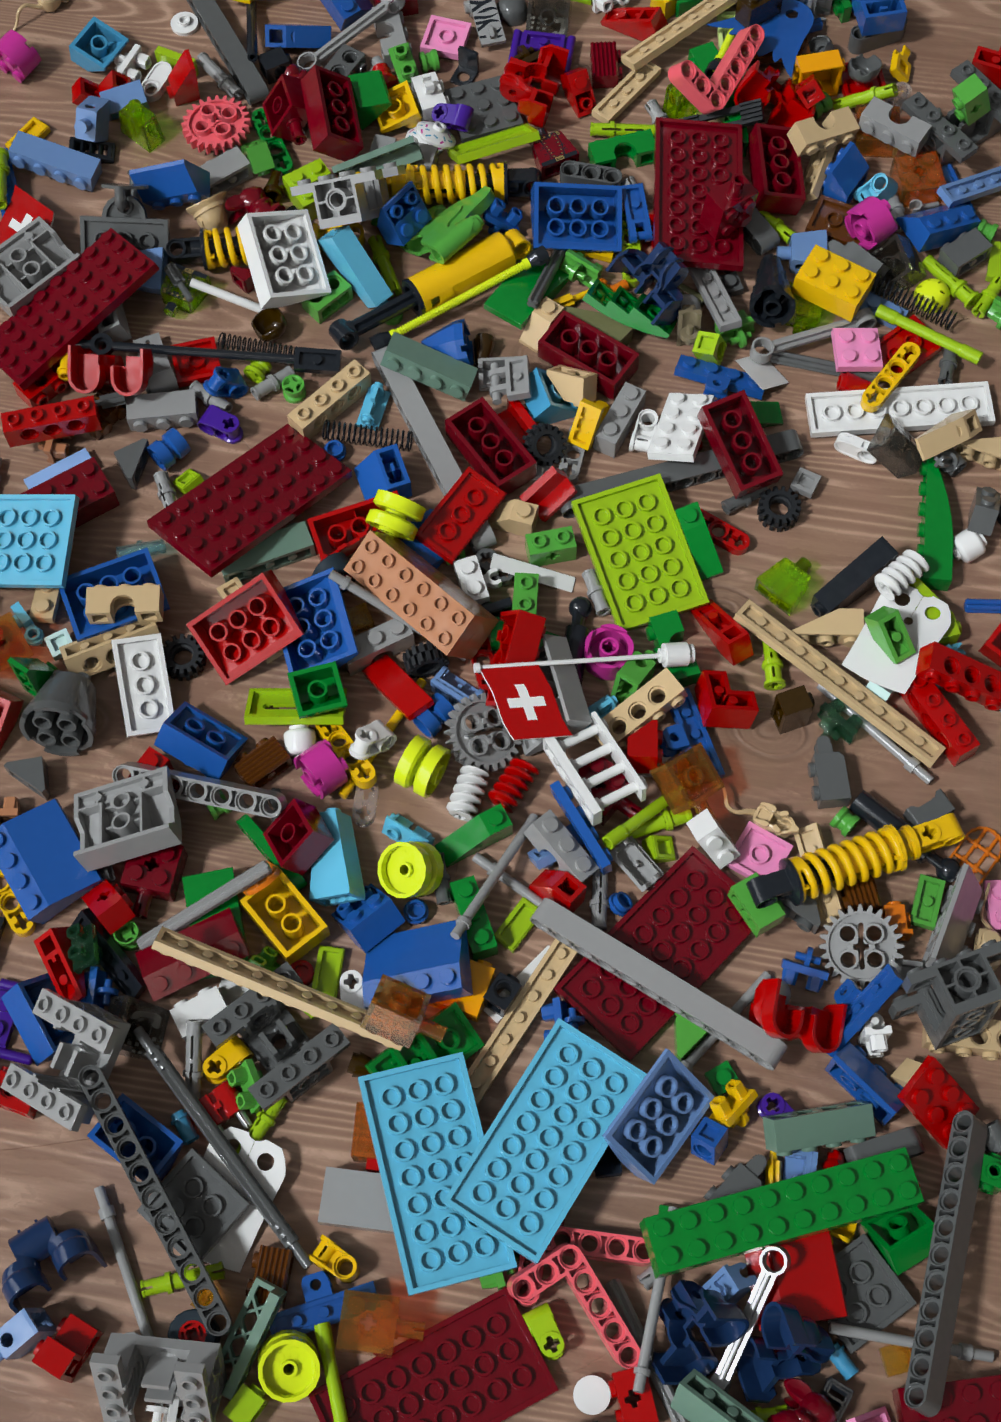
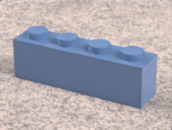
[8,130,102,192]

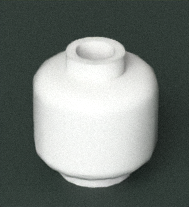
[953,529,987,563]
[283,724,316,758]

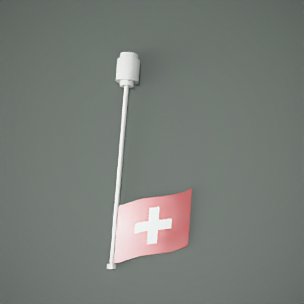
[0,185,55,244]
[473,642,695,741]

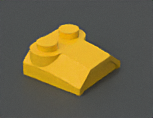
[377,80,422,134]

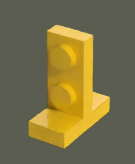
[567,398,611,451]

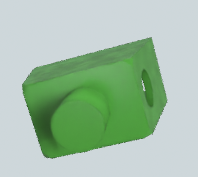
[610,650,657,704]

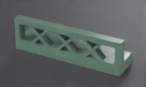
[331,135,424,177]
[221,1276,287,1400]

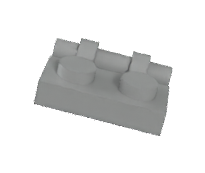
[489,355,531,405]

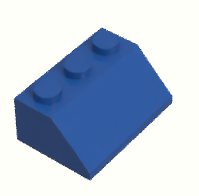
[320,0,374,31]
[129,159,210,210]
[896,205,981,253]
[154,701,248,780]
[1,973,75,1066]
[825,1042,904,1127]
[87,1093,184,1181]

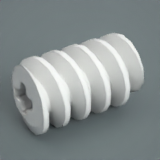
[874,549,929,601]
[446,765,489,822]

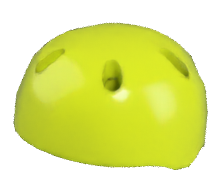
[913,278,950,314]

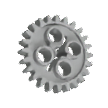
[444,693,522,773]
[819,903,905,989]

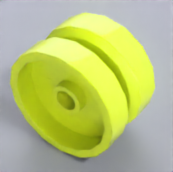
[365,489,426,541]
[394,734,451,799]
[378,841,444,898]
[258,1329,320,1403]

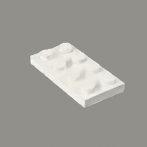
[647,393,715,462]
[111,633,174,738]

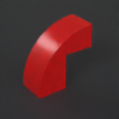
[72,70,131,108]

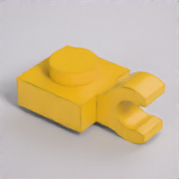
[889,45,911,84]

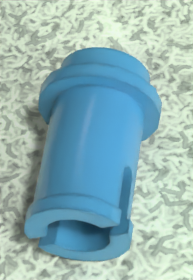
[170,1109,199,1146]
[830,1342,859,1381]

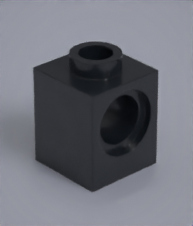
[258,46,293,85]
[483,972,522,1017]

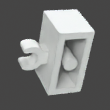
[411,72,450,122]
[453,555,502,605]

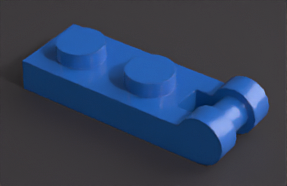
[622,183,653,244]

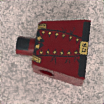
[532,128,579,181]

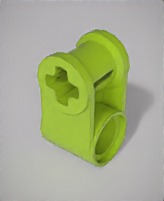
[522,1302,565,1360]

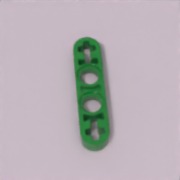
[252,108,294,175]
[236,814,307,891]

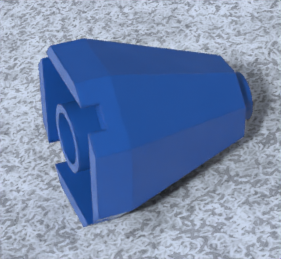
[421,319,474,366]

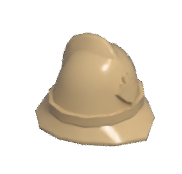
[186,191,228,234]

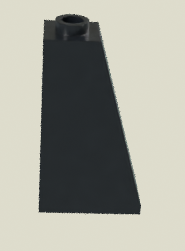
[810,536,899,617]

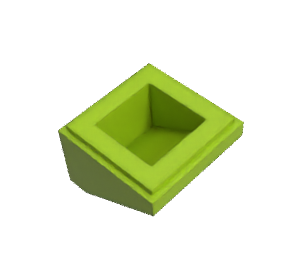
[172,468,204,495]
[641,835,676,863]

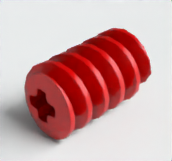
[488,758,540,813]

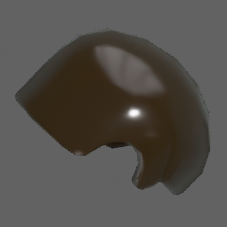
[251,308,287,342]

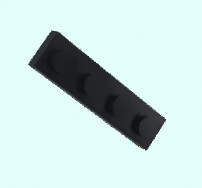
[70,908,147,1003]

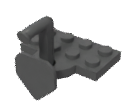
[80,169,170,264]

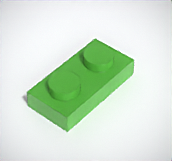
[910,874,946,931]

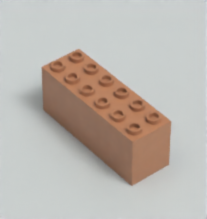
[343,530,499,659]

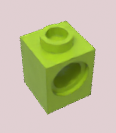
[692,330,727,365]
[222,1383,269,1422]

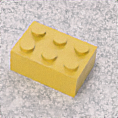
[791,245,876,322]
[240,869,330,966]

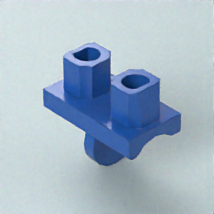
[483,197,523,234]
[781,946,829,993]
[80,966,119,1009]
[541,997,585,1040]

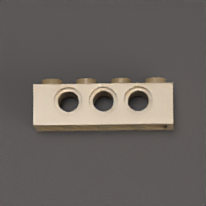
[287,359,372,439]
[59,621,164,676]
[594,667,688,757]
[922,1019,1001,1061]

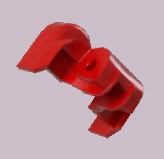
[499,44,569,128]
[734,60,816,127]
[67,345,154,396]
[749,978,847,1053]

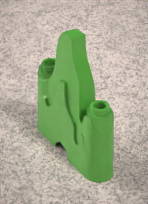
[400,186,495,264]

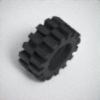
[522,423,567,467]
[757,486,802,532]
[163,634,206,681]
[402,641,450,679]

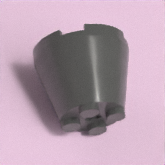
[19,670,96,756]

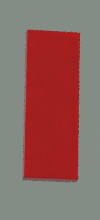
[362,654,434,721]

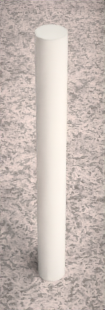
[189,278,263,313]

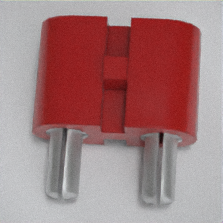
[199,1080,253,1141]

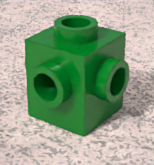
[978,1153,1001,1195]

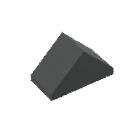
[114,438,150,490]
[4,756,51,801]

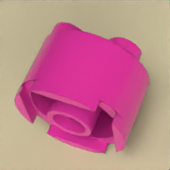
[0,30,41,83]
[844,196,898,250]
[584,624,634,680]
[293,739,349,799]

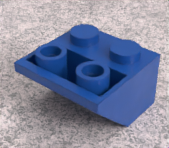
[852,0,908,36]
[822,141,870,204]
[377,181,432,246]
[354,444,412,500]
[331,883,405,953]

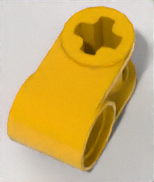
[203,1035,254,1085]
[308,1234,360,1283]

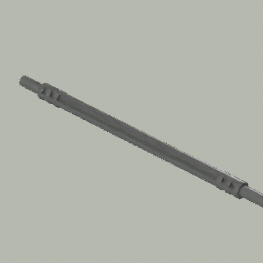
[133,1026,313,1270]

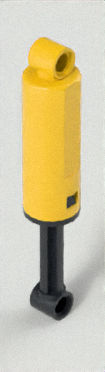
[329,229,532,350]

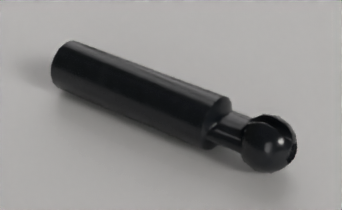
[564,596,592,687]
[849,790,960,882]

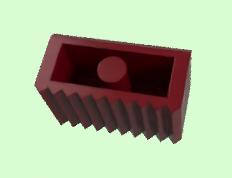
[590,41,622,89]

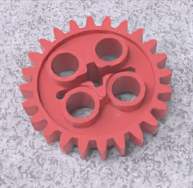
[181,95,252,155]

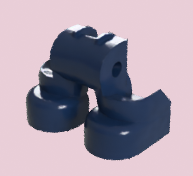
[606,242,689,326]
[2,1215,108,1314]
[651,1280,749,1385]
[736,1302,835,1403]

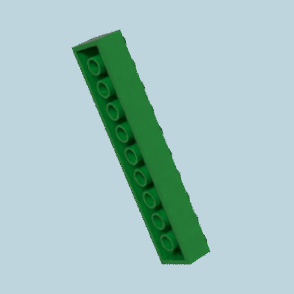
[639,1147,924,1279]

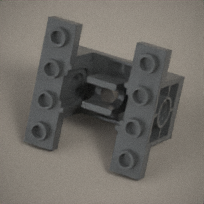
[901,60,1001,172]
[888,939,1001,1050]
[201,961,351,1112]

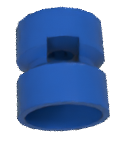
[146,428,191,471]
[412,692,455,739]

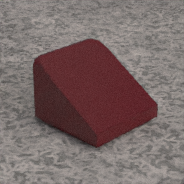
[230,266,255,294]

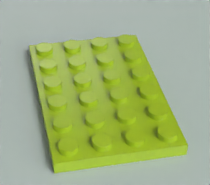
[571,473,710,631]

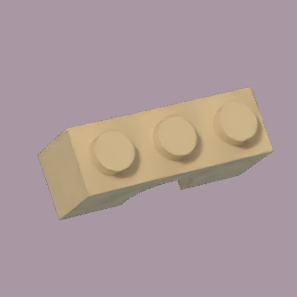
[787,106,860,157]
[85,583,164,624]

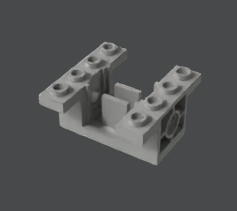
[290,162,406,229]
[0,988,131,1132]
[89,1332,227,1422]

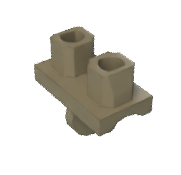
[676,304,702,346]

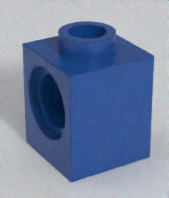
[691,1116,728,1166]

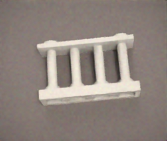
[543,711,648,826]

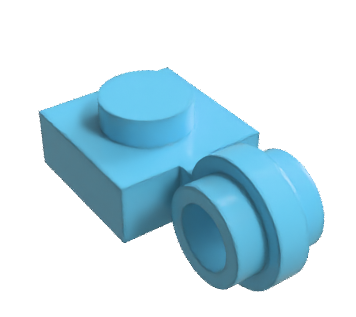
[10,602,44,646]

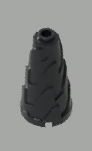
[749,254,795,328]

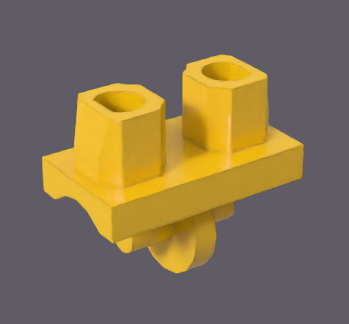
[709,1079,758,1128]

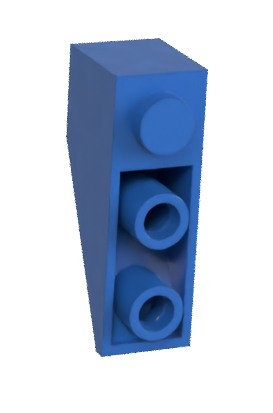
[265,23,332,48]

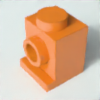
[882,901,913,941]

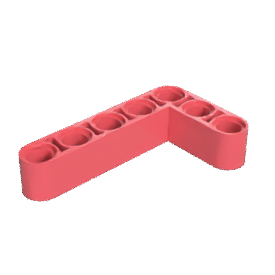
[668,24,765,115]
[516,1226,651,1308]
[507,1243,640,1369]

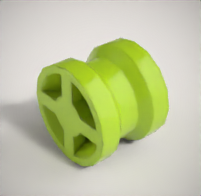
[243,361,272,384]

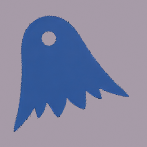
[706,0,814,77]

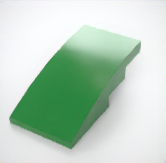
[484,264,569,330]
[582,279,678,338]
[182,867,249,980]
[364,1002,485,1074]

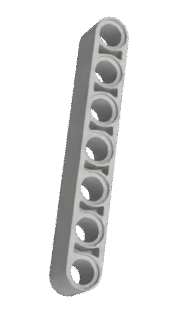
[112,762,287,818]

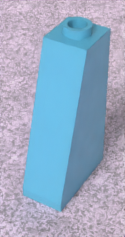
[317,225,393,308]
[309,808,365,907]

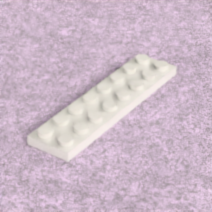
[805,381,996,438]

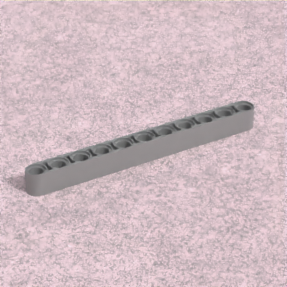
[371,346,497,553]
[530,898,788,1071]

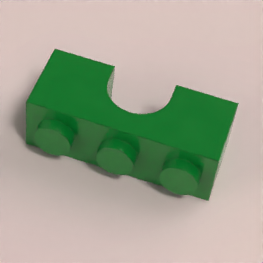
[588,129,654,168]
[645,610,701,687]
[450,875,498,961]

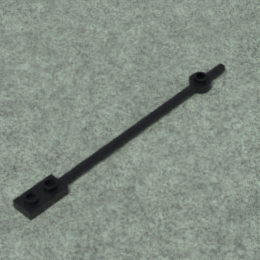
[76,333,342,375]

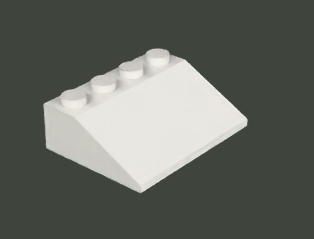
[237,209,332,309]

